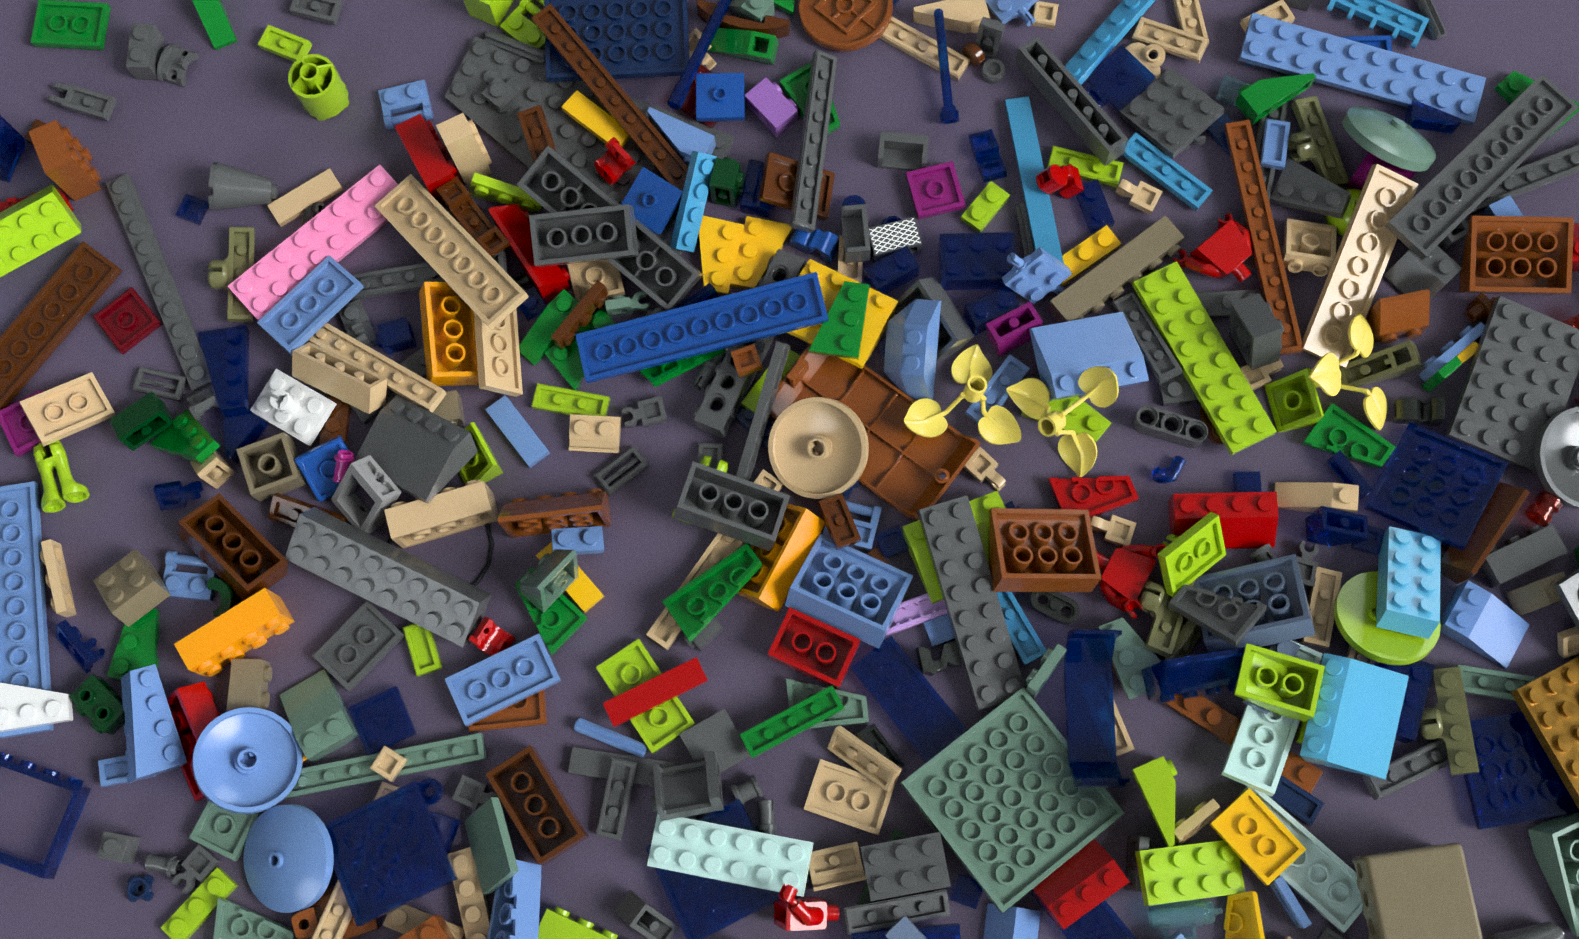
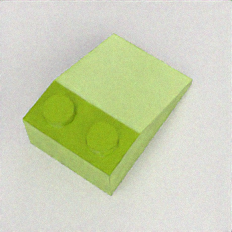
[1234,643,1325,722]

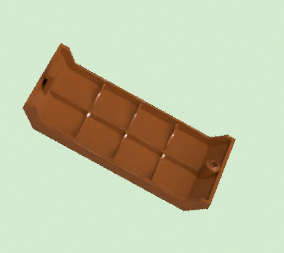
[769,344,981,521]

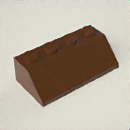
[1440,480,1530,584]

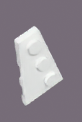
[0,683,73,732]

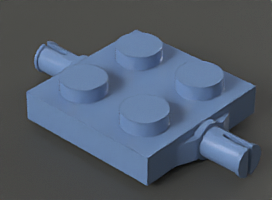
[985,0,1039,26]
[1002,247,1072,304]

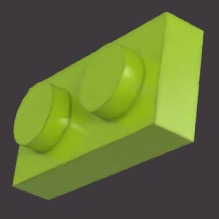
[258,24,312,62]
[961,181,1010,234]

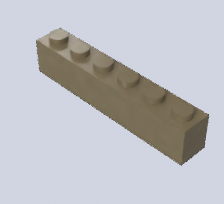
[1048,215,1184,323]

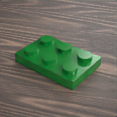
[31,0,111,50]

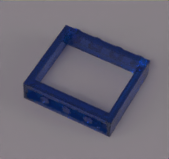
[0,752,92,879]

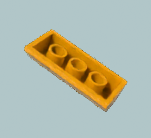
[737,504,825,612]

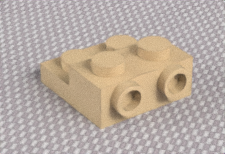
[1281,218,1336,277]

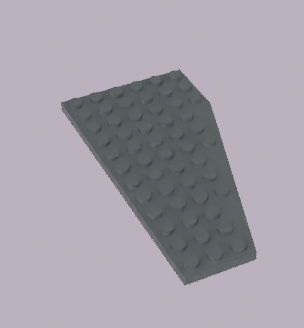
[445,37,735,256]

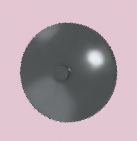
[1534,407,1579,509]

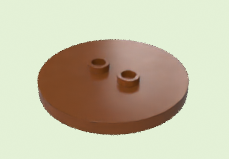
[798,0,893,52]

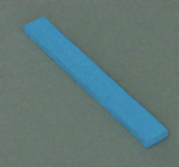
[1005,96,1064,264]

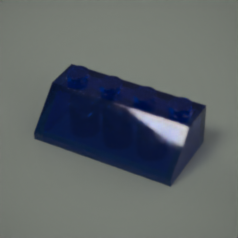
[1141,645,1259,703]

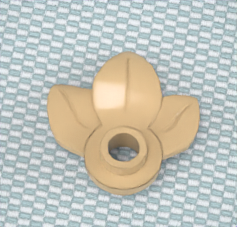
[1121,42,1166,89]

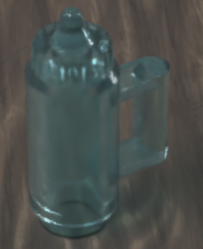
[1148,899,1223,939]

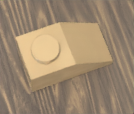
[190,451,236,489]

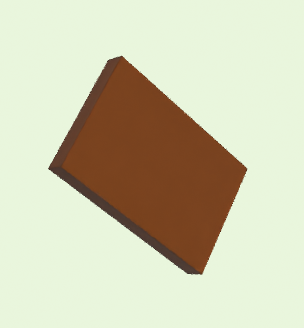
[468,689,547,732]

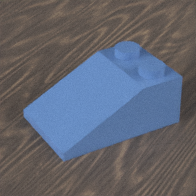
[1440,580,1530,669]

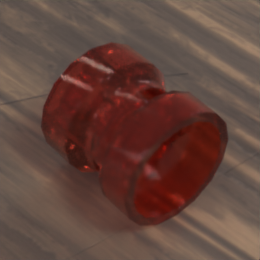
[1525,491,1563,527]

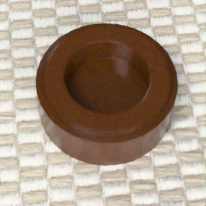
[962,42,985,66]

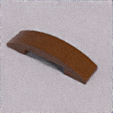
[696,0,790,39]
[436,177,510,257]

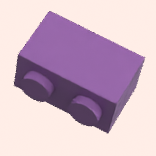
[744,78,798,138]

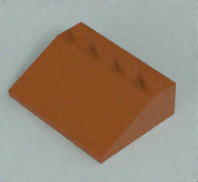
[1459,216,1574,295]
[497,489,611,538]
[989,508,1101,592]

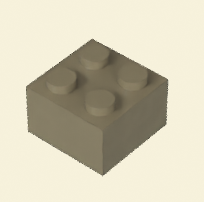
[236,432,308,502]
[93,549,171,627]

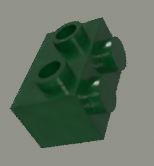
[709,157,745,208]
[110,391,173,451]
[69,674,125,735]

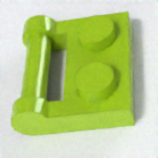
[500,0,545,50]

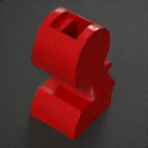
[1036,164,1084,200]

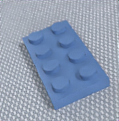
[257,255,364,355]
[445,634,561,727]

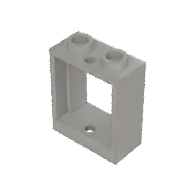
[331,455,402,534]

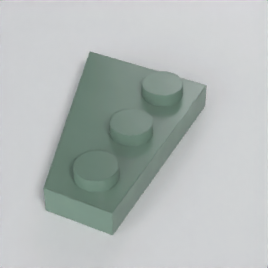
[1097,617,1178,700]
[786,678,869,729]
[213,897,296,939]

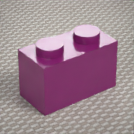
[986,302,1043,356]

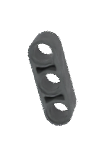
[1132,405,1208,448]

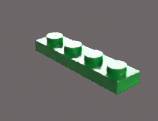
[739,685,845,759]

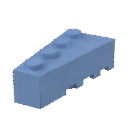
[121,664,187,784]
[487,860,542,939]

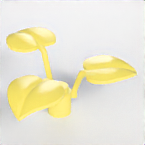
[1308,313,1387,431]
[903,344,1021,445]
[1006,366,1119,477]

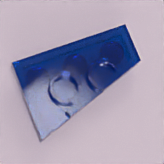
[0,115,26,183]

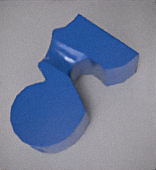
[790,228,839,264]

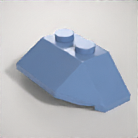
[883,299,941,400]

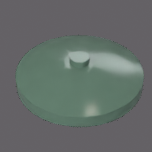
[1342,106,1436,172]

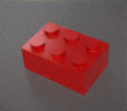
[394,113,463,203]
[768,607,860,690]

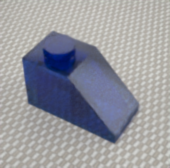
[223,402,269,464]
[1305,506,1369,546]

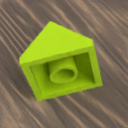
[463,0,514,28]
[1264,368,1324,433]
[459,422,503,483]

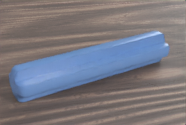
[574,718,648,758]

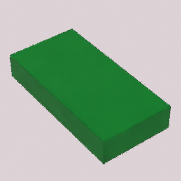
[1422,356,1462,392]

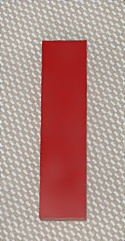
[603,657,708,727]

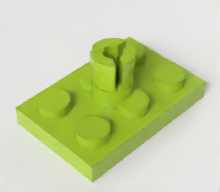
[1157,512,1226,597]

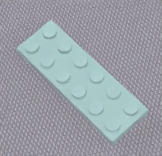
[1221,640,1323,797]
[1239,786,1363,933]
[647,813,814,897]

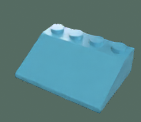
[1300,653,1409,780]

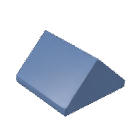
[983,903,1041,939]

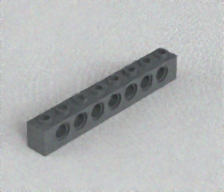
[693,249,806,439]

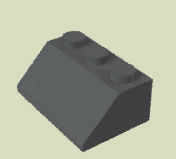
[893,276,975,364]

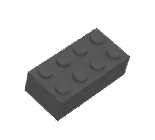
[529,204,639,267]
[673,461,790,551]

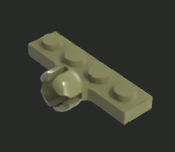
[1287,96,1350,187]
[207,227,255,322]
[1137,581,1195,658]
[1418,666,1479,776]

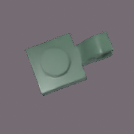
[605,291,649,317]

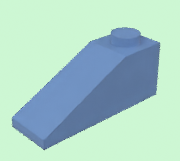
[647,107,716,167]

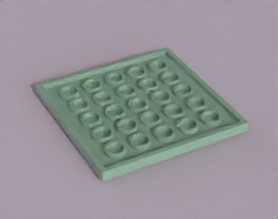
[900,687,1125,914]

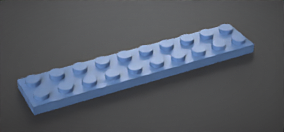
[1238,13,1486,125]
[0,481,54,739]

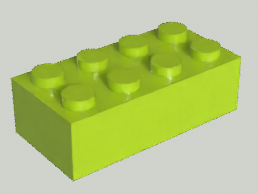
[0,184,82,277]

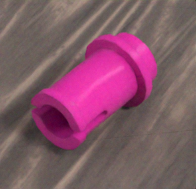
[332,450,355,483]

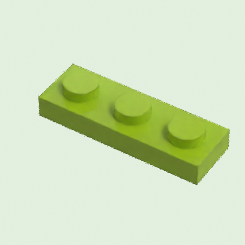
[161,867,238,939]

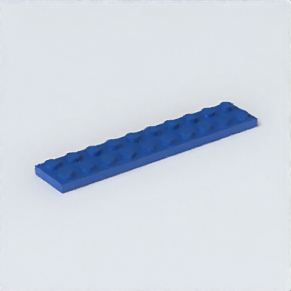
[575,272,829,384]

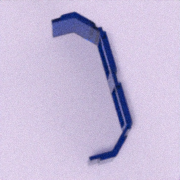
[1064,629,1130,788]

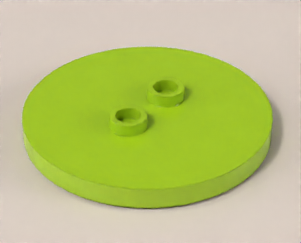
[1334,571,1441,665]

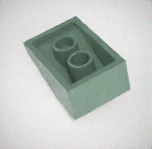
[520,549,579,613]
[280,669,361,762]

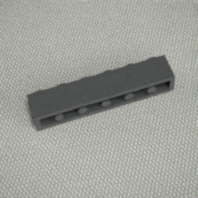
[1015,36,1129,166]

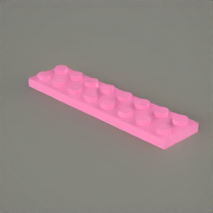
[228,164,398,321]

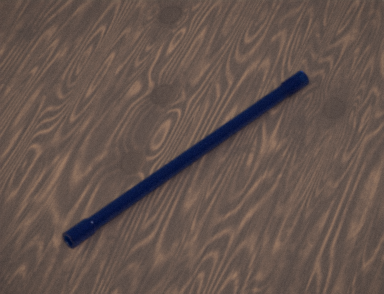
[667,0,732,110]

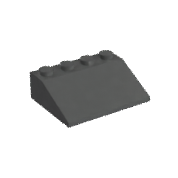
[354,395,478,504]

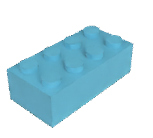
[1376,526,1441,639]

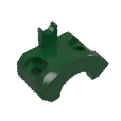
[207,577,243,618]

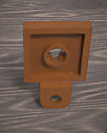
[291,885,379,939]

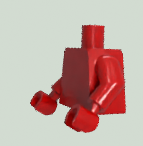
[1173,213,1252,283]
[1096,544,1167,619]
[765,884,840,931]

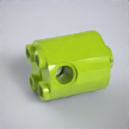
[288,54,349,121]

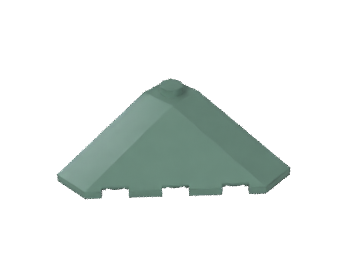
[1528,811,1579,937]

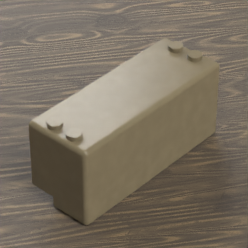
[1352,843,1483,939]

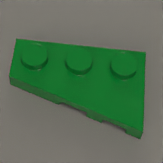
[809,281,870,360]
[1302,403,1396,469]

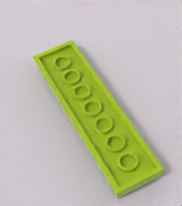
[1132,261,1277,456]

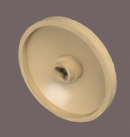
[768,397,869,499]

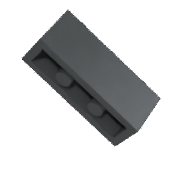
[1480,524,1568,588]

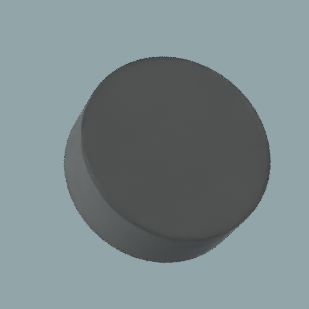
[981,58,1005,84]

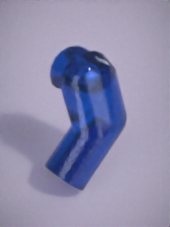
[1152,456,1187,484]

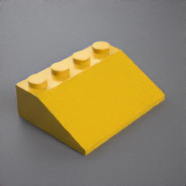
[787,259,898,369]

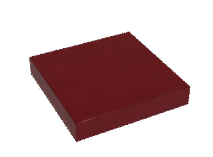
[93,287,163,355]

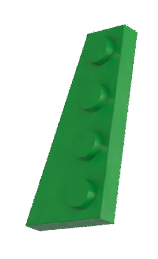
[662,543,763,643]

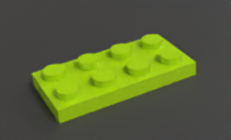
[596,638,696,754]
[1135,840,1245,906]

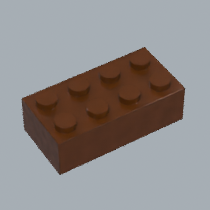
[178,493,288,601]
[485,745,589,866]

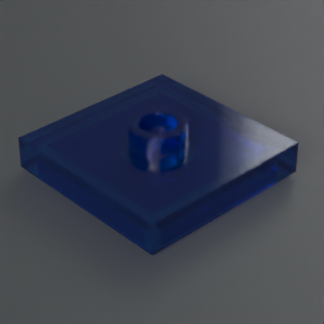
[1087,44,1156,112]
[348,686,417,755]

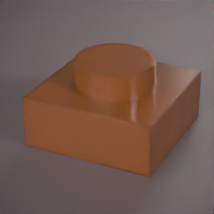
[731,344,763,378]

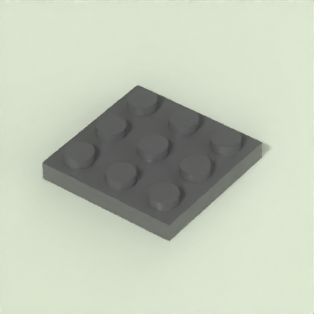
[1120,67,1224,159]

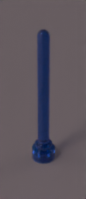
[934,8,960,124]

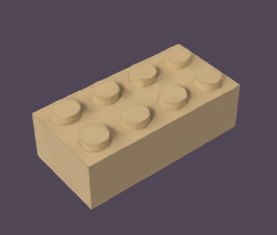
[384,480,499,549]

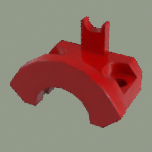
[594,137,636,185]
[467,616,515,657]

